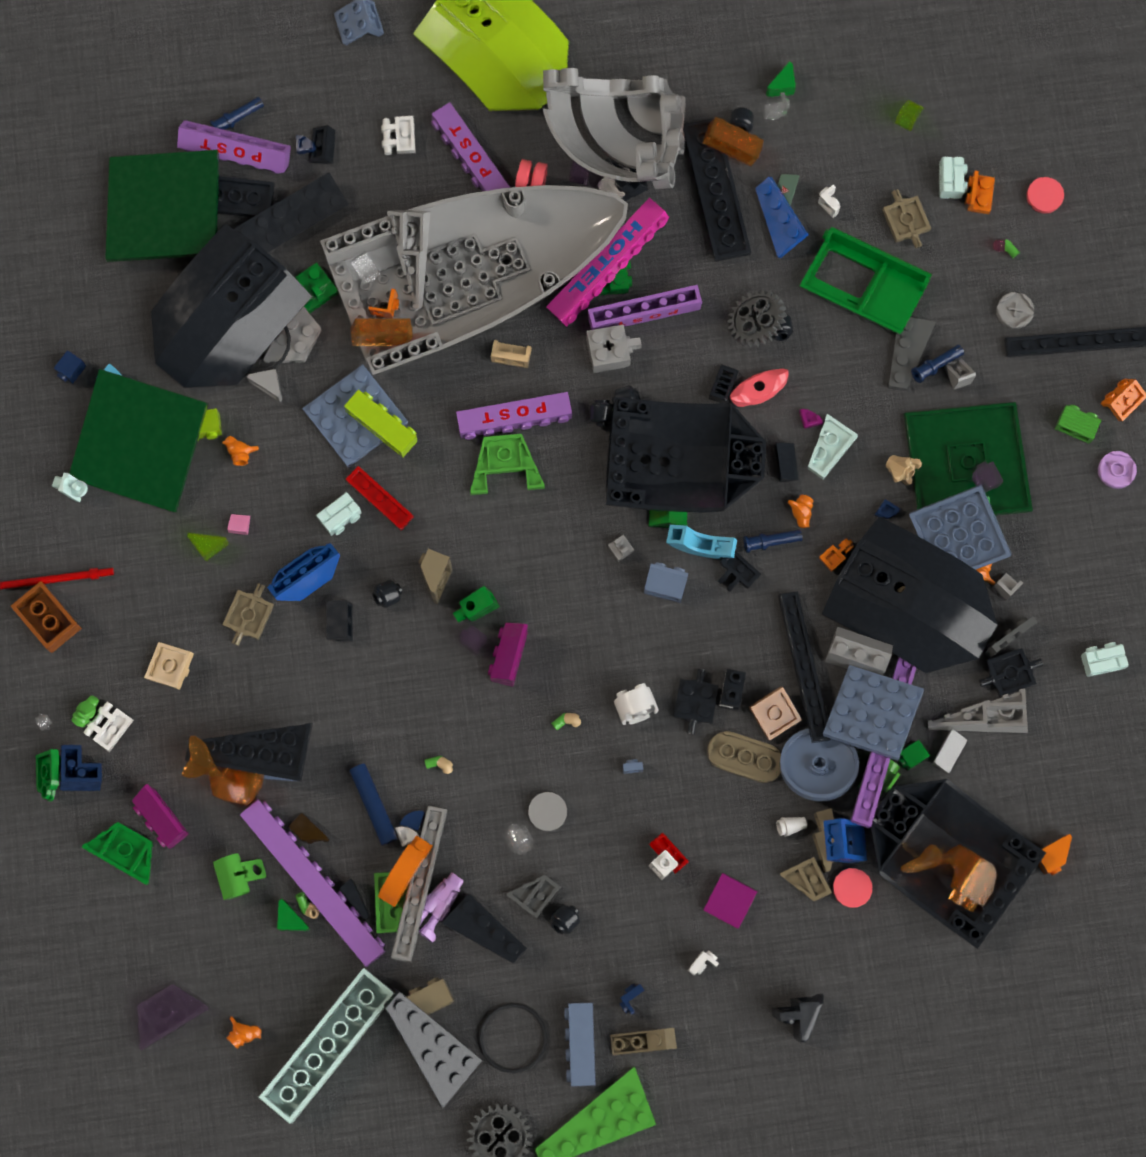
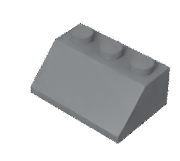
[825,627,893,675]

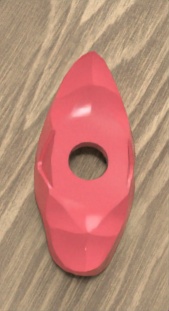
[730,369,789,407]

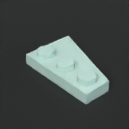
[808,414,858,479]

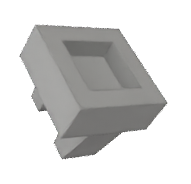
[608,534,634,562]

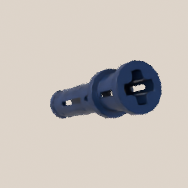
[209,97,264,130]
[911,344,964,383]
[743,529,803,553]

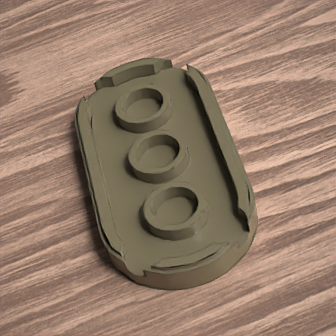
[707,731,781,783]

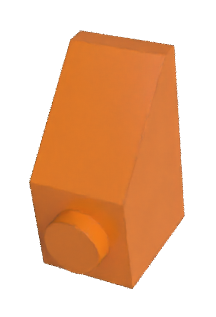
[1039,834,1072,876]

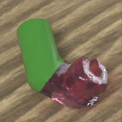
[992,239,1020,258]

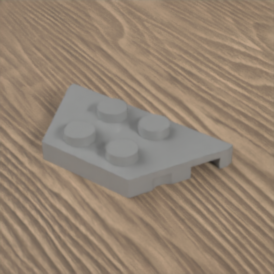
[263,307,322,363]

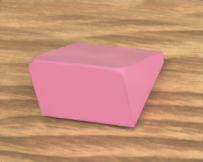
[227,514,250,535]

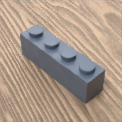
[565,1003,595,1086]

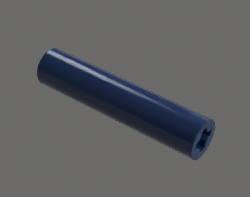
[349,763,398,846]

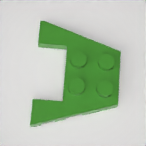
[470,434,545,495]

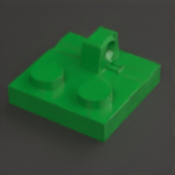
[295,263,339,313]

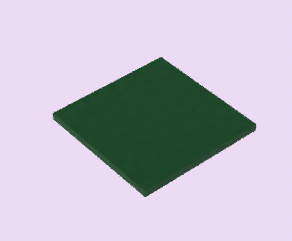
[105,150,219,262]
[69,369,209,512]
[904,402,1033,516]

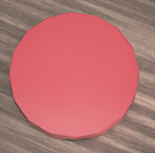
[1026,177,1064,214]
[833,868,872,908]

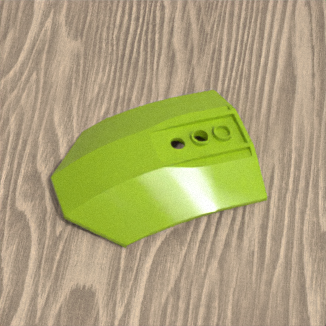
[413,0,569,111]

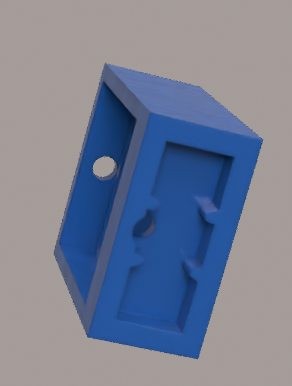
[823,818,867,863]

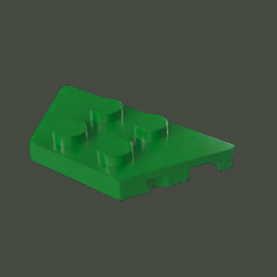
[82,822,153,886]

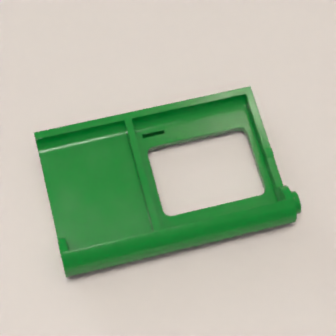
[799,227,932,335]

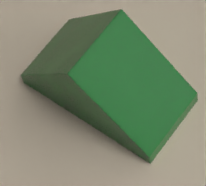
[766,61,796,97]
[649,510,688,528]
[277,898,311,931]

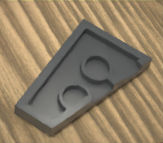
[984,616,1037,659]

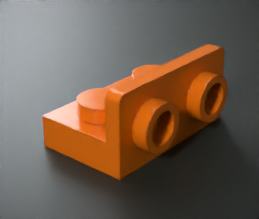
[965,170,995,214]
[1101,379,1146,421]

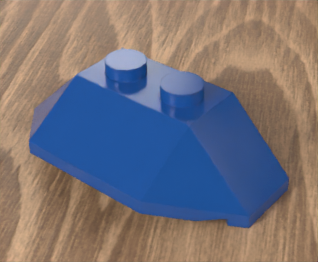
[267,543,340,601]

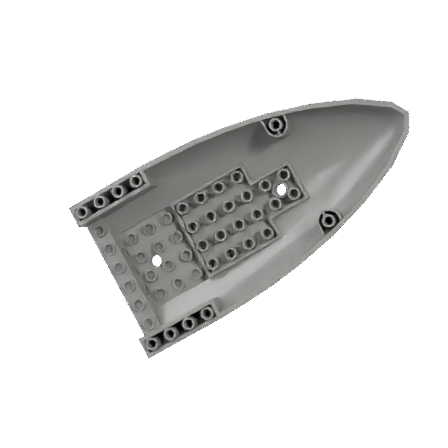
[320,185,628,375]

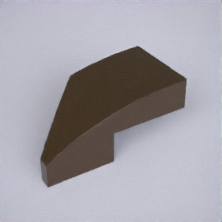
[288,813,330,844]

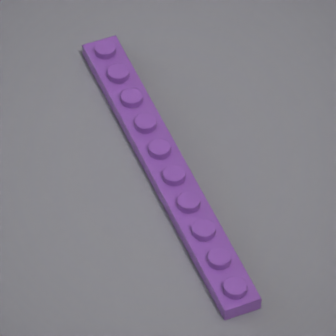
[850,657,916,828]

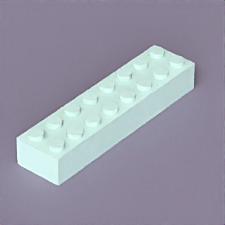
[259,968,394,1124]

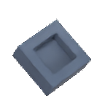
[622,759,643,774]

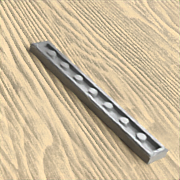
[391,806,447,963]

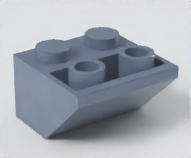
[644,562,688,603]

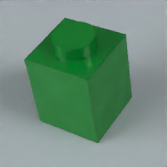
[898,740,930,771]

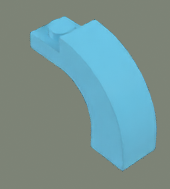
[666,525,737,559]

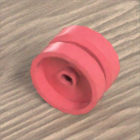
[515,159,548,187]

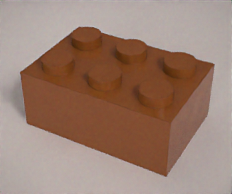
[11,581,82,653]

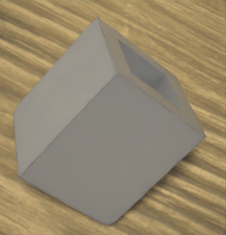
[992,573,1023,600]

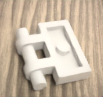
[381,116,416,155]
[83,701,134,752]

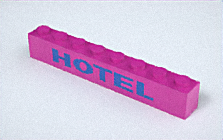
[547,197,669,327]

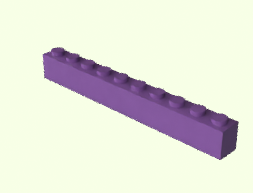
[240,800,386,967]

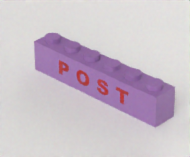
[431,103,510,192]
[177,120,291,173]
[588,285,702,330]
[456,392,572,440]

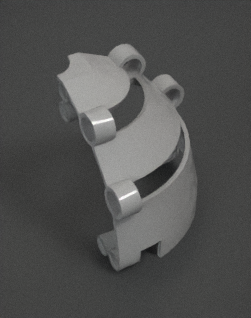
[543,68,685,189]

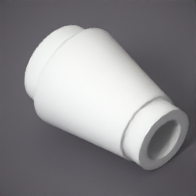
[776,817,807,837]

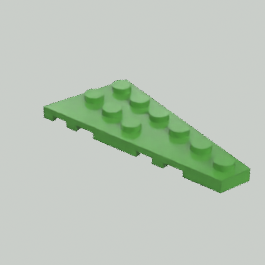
[535,1066,656,1157]

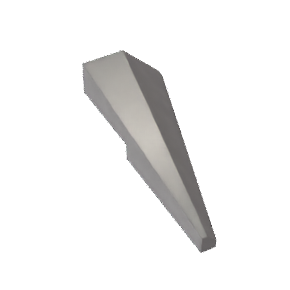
[387,210,430,309]
[928,689,1028,733]

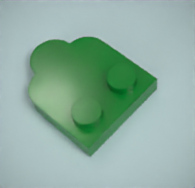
[36,749,61,801]

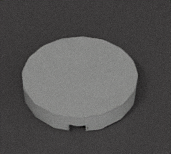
[996,292,1034,329]
[528,792,567,832]

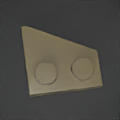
[780,857,832,901]

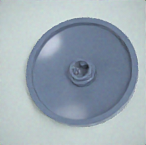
[780,729,859,801]

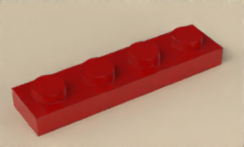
[345,466,414,531]

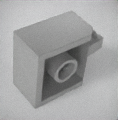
[586,325,642,373]

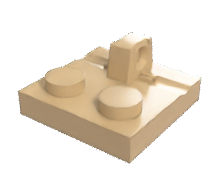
[144,642,194,690]

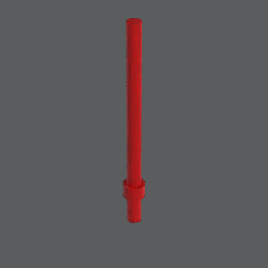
[0,568,114,590]

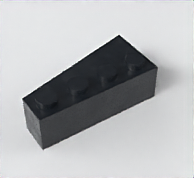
[442,894,527,964]

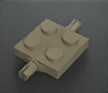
[882,189,931,249]
[222,583,274,646]

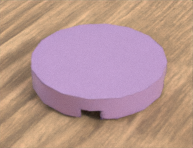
[1098,451,1137,489]

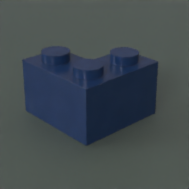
[60,745,102,791]

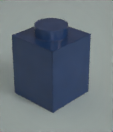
[54,350,86,384]

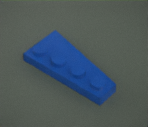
[755,177,808,258]

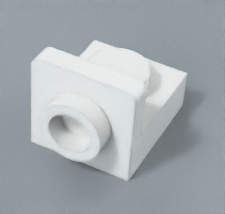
[818,185,841,218]
[649,850,678,880]
[687,951,719,976]

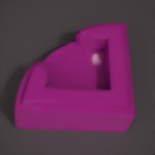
[799,409,823,429]

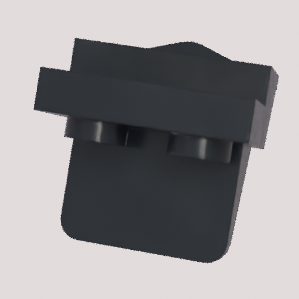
[597,158,649,201]
[772,993,824,1043]

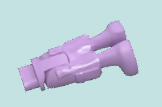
[419,872,464,943]

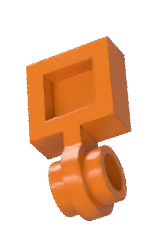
[819,538,855,572]

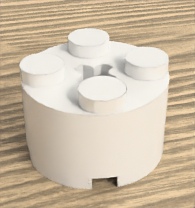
[614,683,659,725]

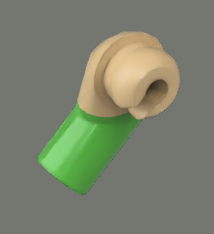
[551,713,581,731]
[425,756,453,774]
[295,892,320,919]

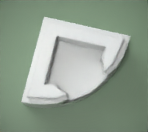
[395,827,419,847]

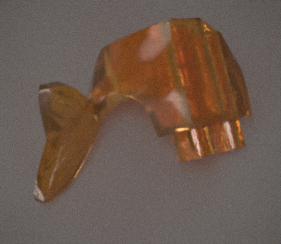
[182,735,264,805]
[901,844,997,912]

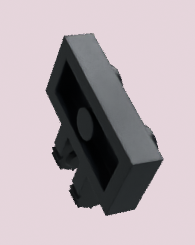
[718,551,761,592]

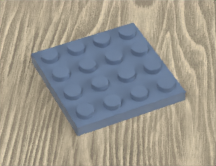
[302,364,408,468]
[909,484,1012,570]
[823,665,924,761]

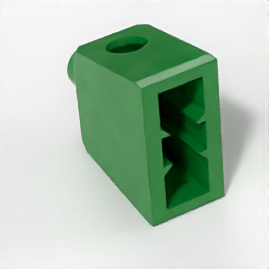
[453,586,500,623]

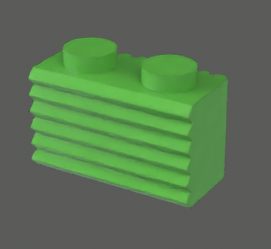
[1055,405,1101,444]

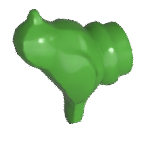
[71,695,99,727]

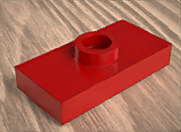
[649,832,689,874]

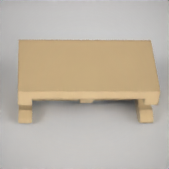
[491,340,532,368]

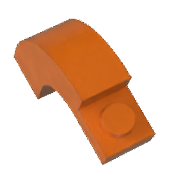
[378,835,433,907]

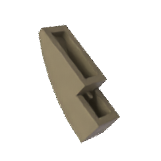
[812,808,834,873]

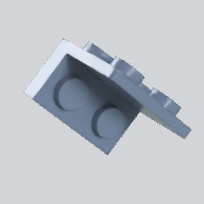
[334,0,384,45]

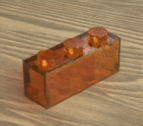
[703,116,764,166]
[350,318,413,346]

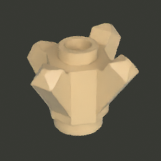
[886,455,922,485]

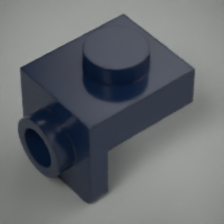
[619,983,645,1015]

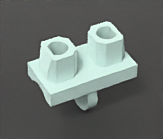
[52,473,88,502]

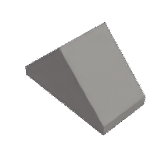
[944,357,976,390]
[247,369,282,402]

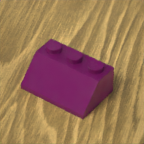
[488,623,528,687]
[132,784,189,849]

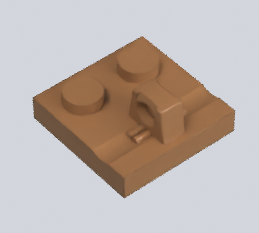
[749,686,802,740]

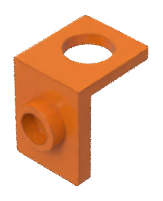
[368,288,399,319]

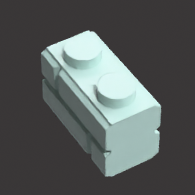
[939,157,967,199]
[316,492,362,536]
[1081,642,1128,677]

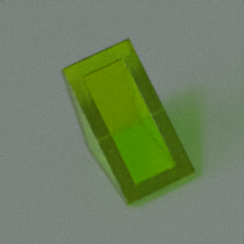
[895,99,924,131]
[187,533,228,561]

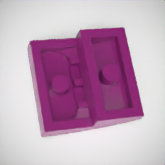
[703,872,758,929]

